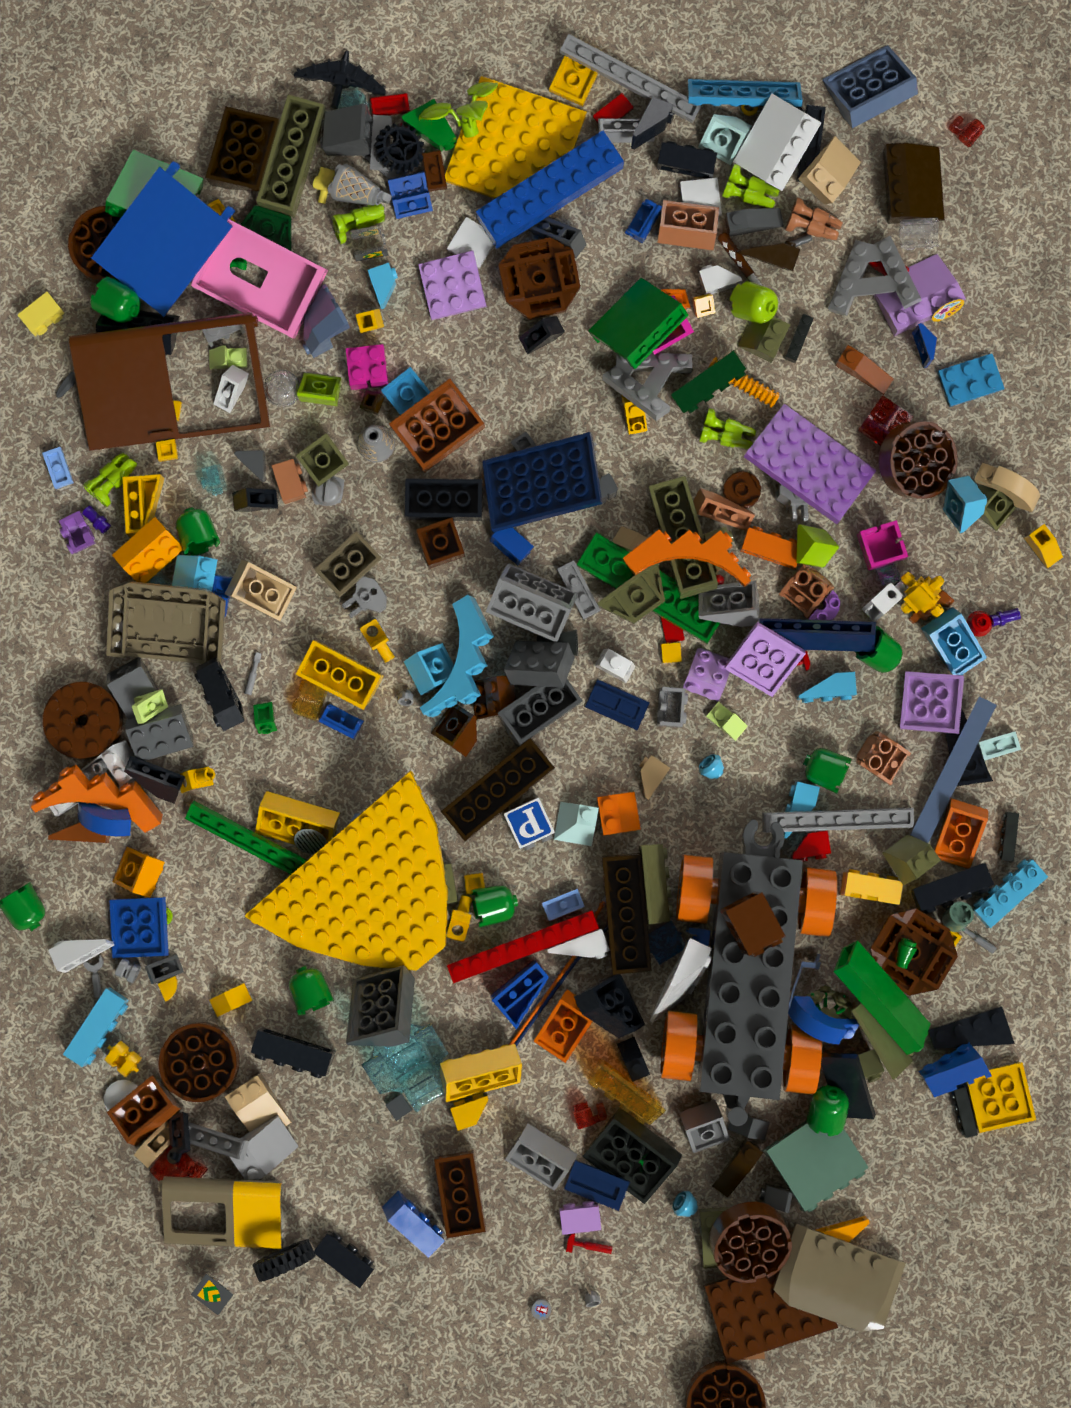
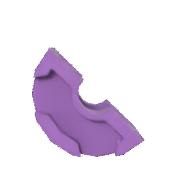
[59,510,96,554]
[808,590,840,620]

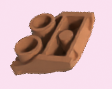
[779,564,835,618]
[856,731,911,785]

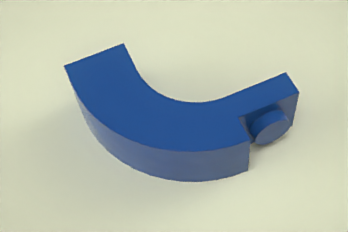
[78,802,131,836]
[788,996,860,1044]

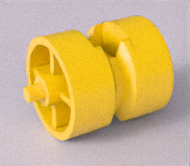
[104,1041,142,1078]

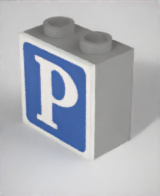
[504,798,555,851]

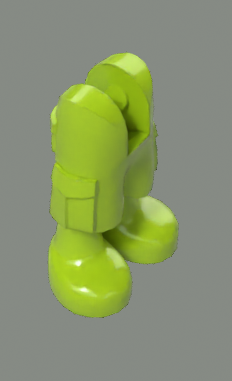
[722,164,780,208]
[332,204,385,245]
[699,408,756,449]
[83,453,137,507]

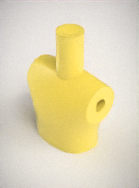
[313,167,335,204]

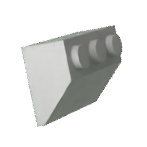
[505,1123,577,1191]

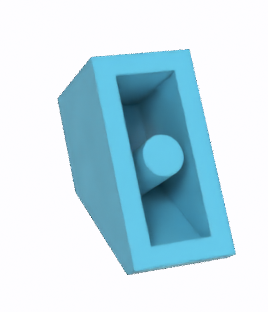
[367,263,398,309]

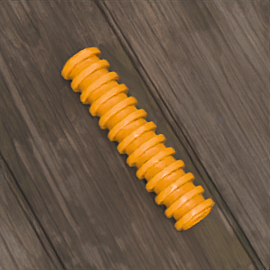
[708,357,780,408]

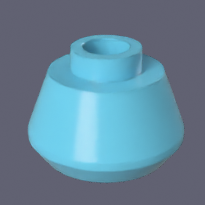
[699,754,724,779]
[673,1191,698,1217]

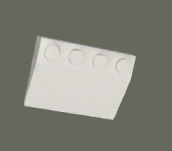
[733,94,821,191]
[650,938,712,1022]

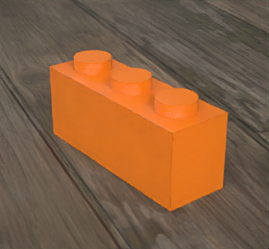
[740,526,797,569]

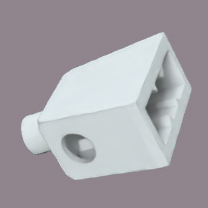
[862,581,906,622]
[595,649,635,683]

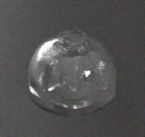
[264,369,300,408]

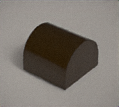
[360,390,385,415]

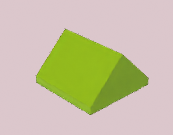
[297,373,342,406]
[796,524,839,567]

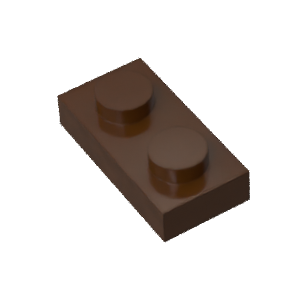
[422,150,447,192]

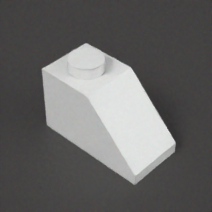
[698,265,742,295]
[214,365,249,413]

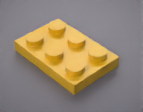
[549,56,599,106]

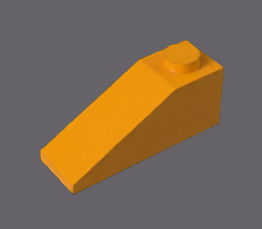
[815,1216,870,1242]

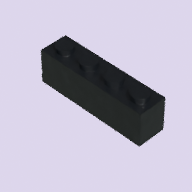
[911,863,994,914]

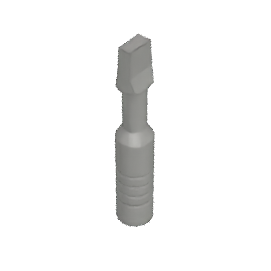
[244,652,261,695]
[963,928,997,954]

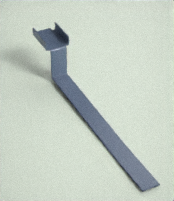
[789,954,821,1008]

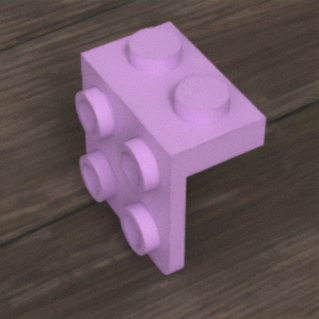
[683,648,730,702]

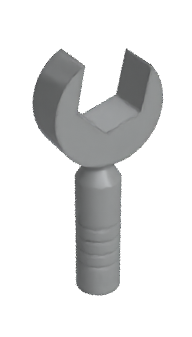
[83,955,104,998]

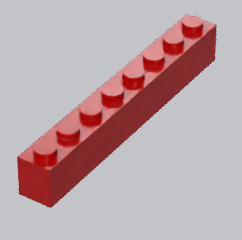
[447,910,600,984]

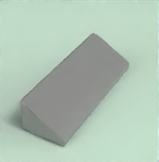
[598,119,655,143]

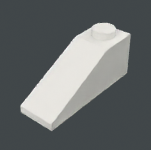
[547,928,610,959]
[48,939,114,973]

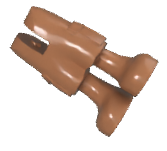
[785,197,843,240]

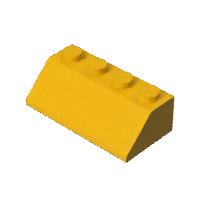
[296,640,384,710]
[255,791,340,845]
[440,1044,522,1102]

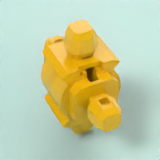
[901,572,944,618]

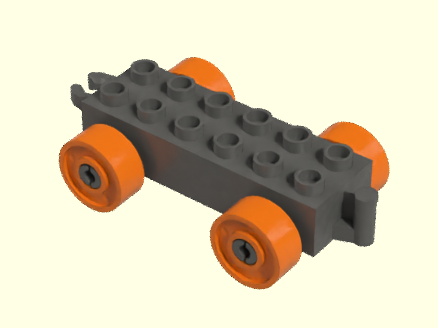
[660,820,837,1126]

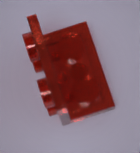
[858,396,913,446]
[149,1145,208,1181]

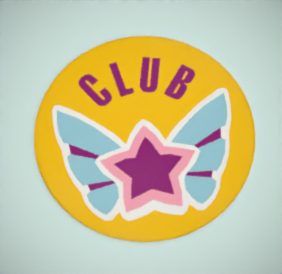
[932,299,964,322]

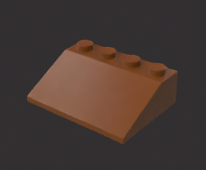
[389,379,485,473]

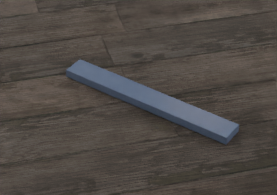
[910,697,997,843]

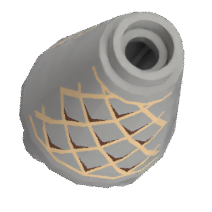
[328,164,384,205]
[357,425,395,463]

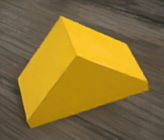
[209,983,252,1017]

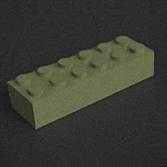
[256,94,326,218]
[648,476,718,599]

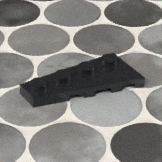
[945,708,993,786]
[928,1006,1015,1049]

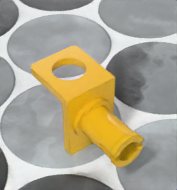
[360,619,395,663]
[180,767,215,793]
[446,895,473,942]

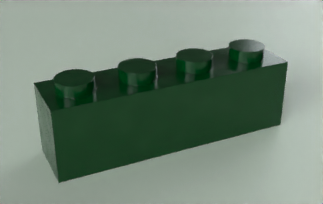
[671,350,748,414]

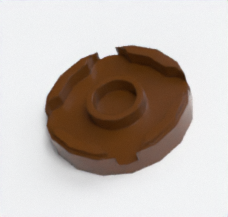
[723,471,761,509]

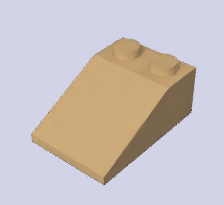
[798,136,861,205]
[225,560,297,621]
[225,1073,292,1132]

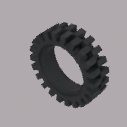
[252,1239,316,1282]

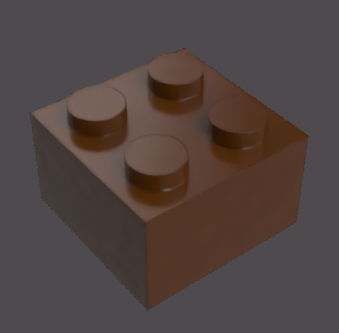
[416,518,466,569]

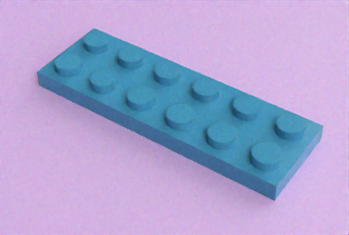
[688,79,803,107]

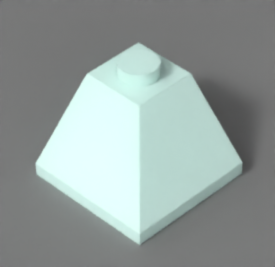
[698,114,752,165]
[554,802,599,846]

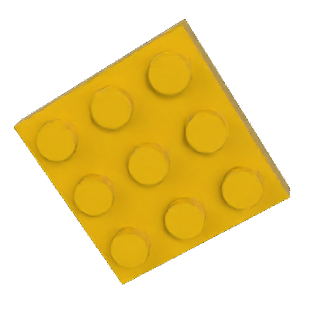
[966,1062,1036,1133]

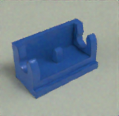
[625,199,662,244]
[490,528,534,566]
[319,704,364,740]
[686,927,711,946]

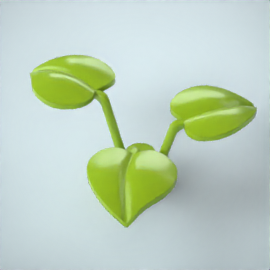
[419,82,498,138]

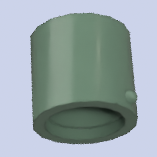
[942,901,974,932]

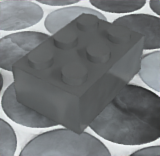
[504,640,575,687]
[125,704,194,761]

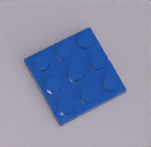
[109,897,169,958]

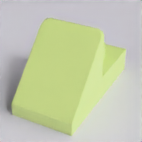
[209,345,247,369]
[132,690,168,724]
[706,702,747,741]

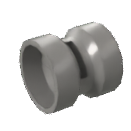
[115,958,141,984]

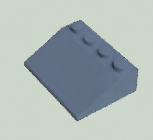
[822,45,918,128]

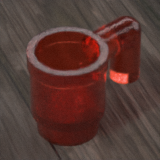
[948,116,985,147]
[572,1101,607,1129]

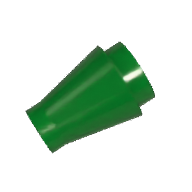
[896,938,917,969]

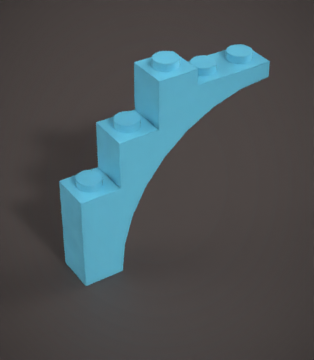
[420,595,494,717]

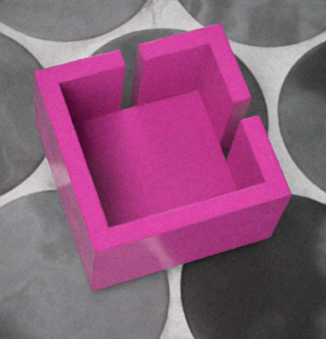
[346,344,389,390]
[857,520,908,571]

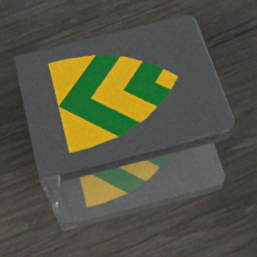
[350,225,389,262]
[191,1270,236,1315]

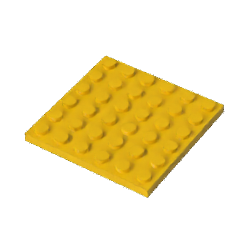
[445,76,587,217]

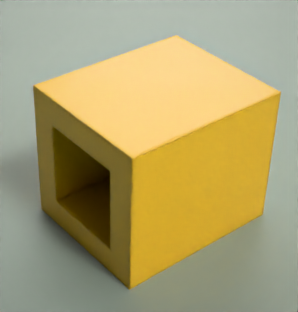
[355,308,384,333]

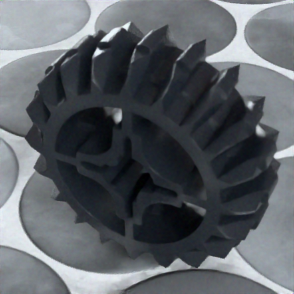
[374,122,425,174]

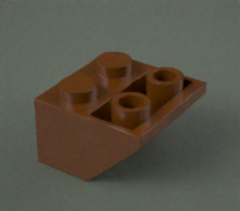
[473,676,516,720]

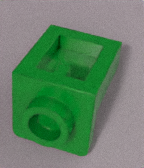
[253,702,277,734]

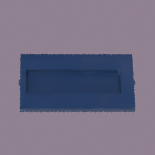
[585,679,650,730]
[564,1160,630,1211]

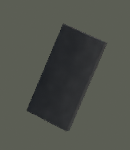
[821,1053,876,1120]

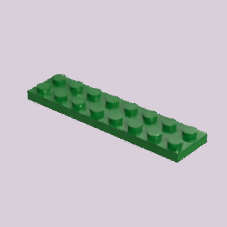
[577,532,720,644]

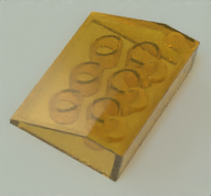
[587,1057,666,1125]

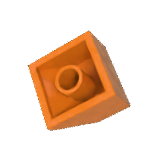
[597,792,641,836]

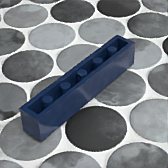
[760,618,876,652]

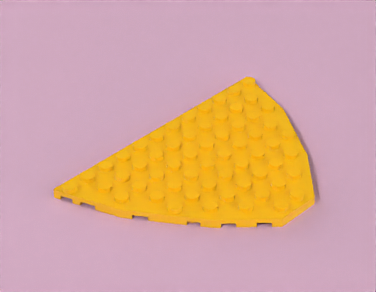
[244,770,448,971]

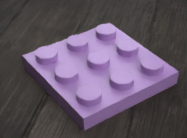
[418,251,487,320]
[724,622,806,697]
[900,671,964,734]

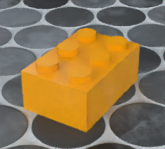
[112,517,183,583]

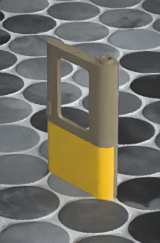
[158,1176,283,1249]

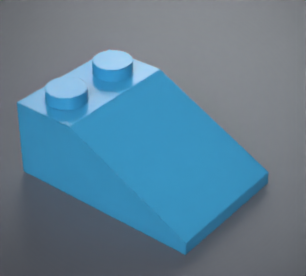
[921,607,987,675]

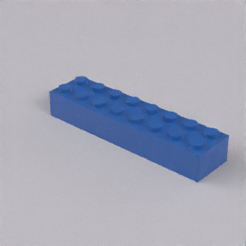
[476,130,624,249]

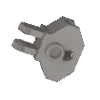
[775,484,809,522]
[342,576,387,618]

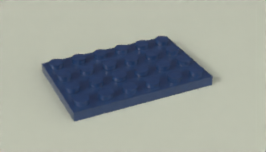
[482,432,603,532]

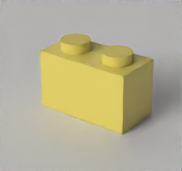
[18,292,64,336]

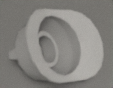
[312,476,344,506]

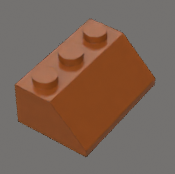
[107,1075,181,1146]

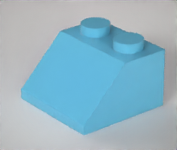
[943,476,987,533]
[172,555,218,592]
[403,643,454,695]

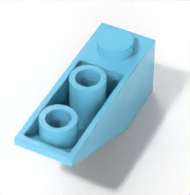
[797,672,857,703]
[784,782,820,839]

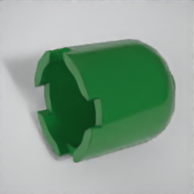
[91,277,140,323]
[175,507,220,556]
[855,626,903,673]
[803,748,852,794]
[0,882,46,931]
[471,885,518,928]
[288,966,334,1016]
[807,1085,849,1136]

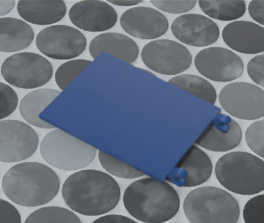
[91,161,235,317]

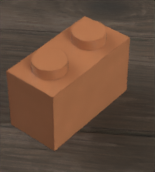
[272,459,308,504]

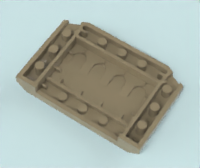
[106,581,226,666]
[772,1222,906,1332]

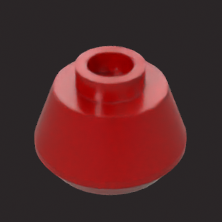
[966,611,992,637]

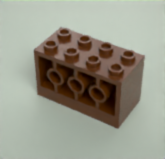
[719,891,786,957]

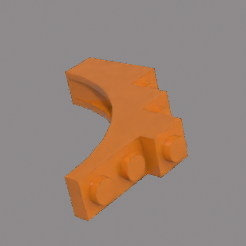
[623,529,751,587]
[31,765,163,833]

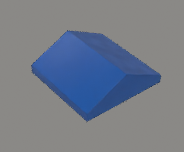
[912,323,937,368]

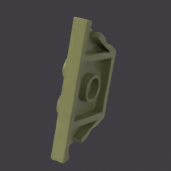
[597,563,665,624]

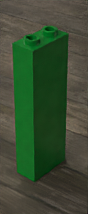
[833,940,931,1055]

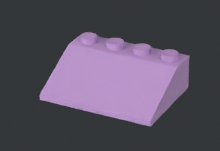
[874,254,966,336]

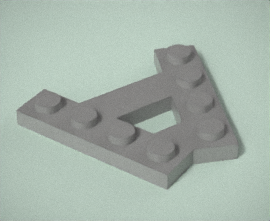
[828,236,922,316]
[602,353,692,421]

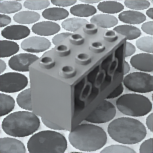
[486,563,579,642]

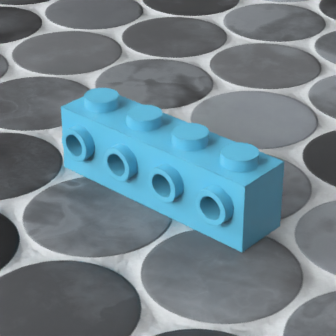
[973,859,1048,928]
[63,987,129,1067]

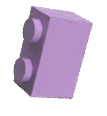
[560,1201,601,1235]

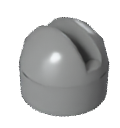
[398,690,413,706]
[584,1291,601,1307]

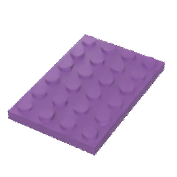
[744,404,876,524]

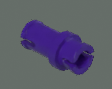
[82,506,111,534]
[989,608,1021,627]

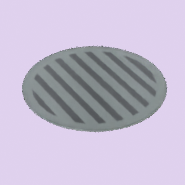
[294,829,327,855]

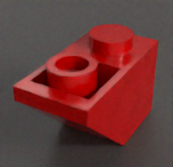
[791,830,831,862]

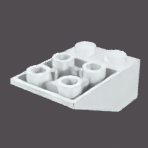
[81,741,135,805]

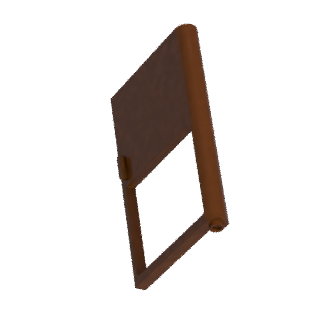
[69,312,270,451]

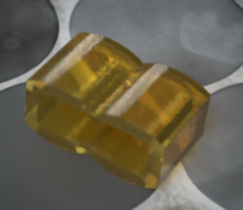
[292,680,328,722]

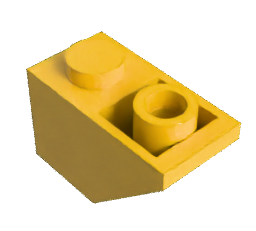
[621,395,647,435]
[1024,524,1063,569]
[450,1093,489,1131]

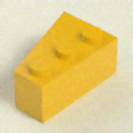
[123,474,165,537]
[840,869,903,905]

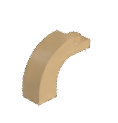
[974,463,1040,512]

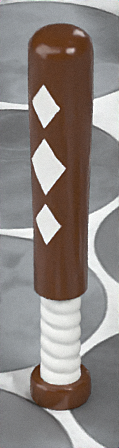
[718,232,762,286]

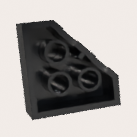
[194,657,245,732]
[574,974,645,1038]

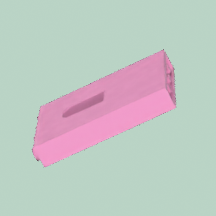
[191,219,328,339]

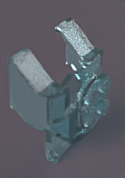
[361,1023,449,1113]

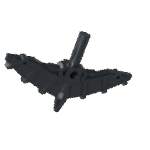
[294,50,386,109]

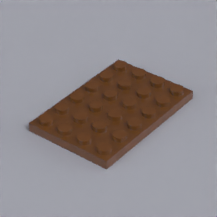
[703,1273,838,1364]

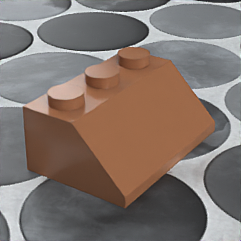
[657,200,719,250]

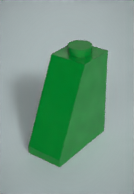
[401,99,457,151]

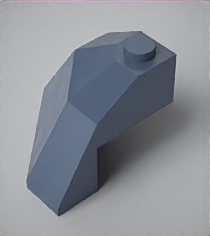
[302,284,350,358]

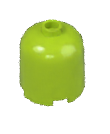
[730,281,778,323]

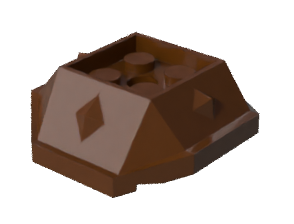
[498,237,581,320]
[870,908,958,996]

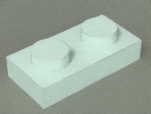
[978,731,1021,761]

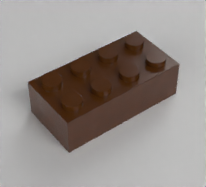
[434,1150,486,1238]

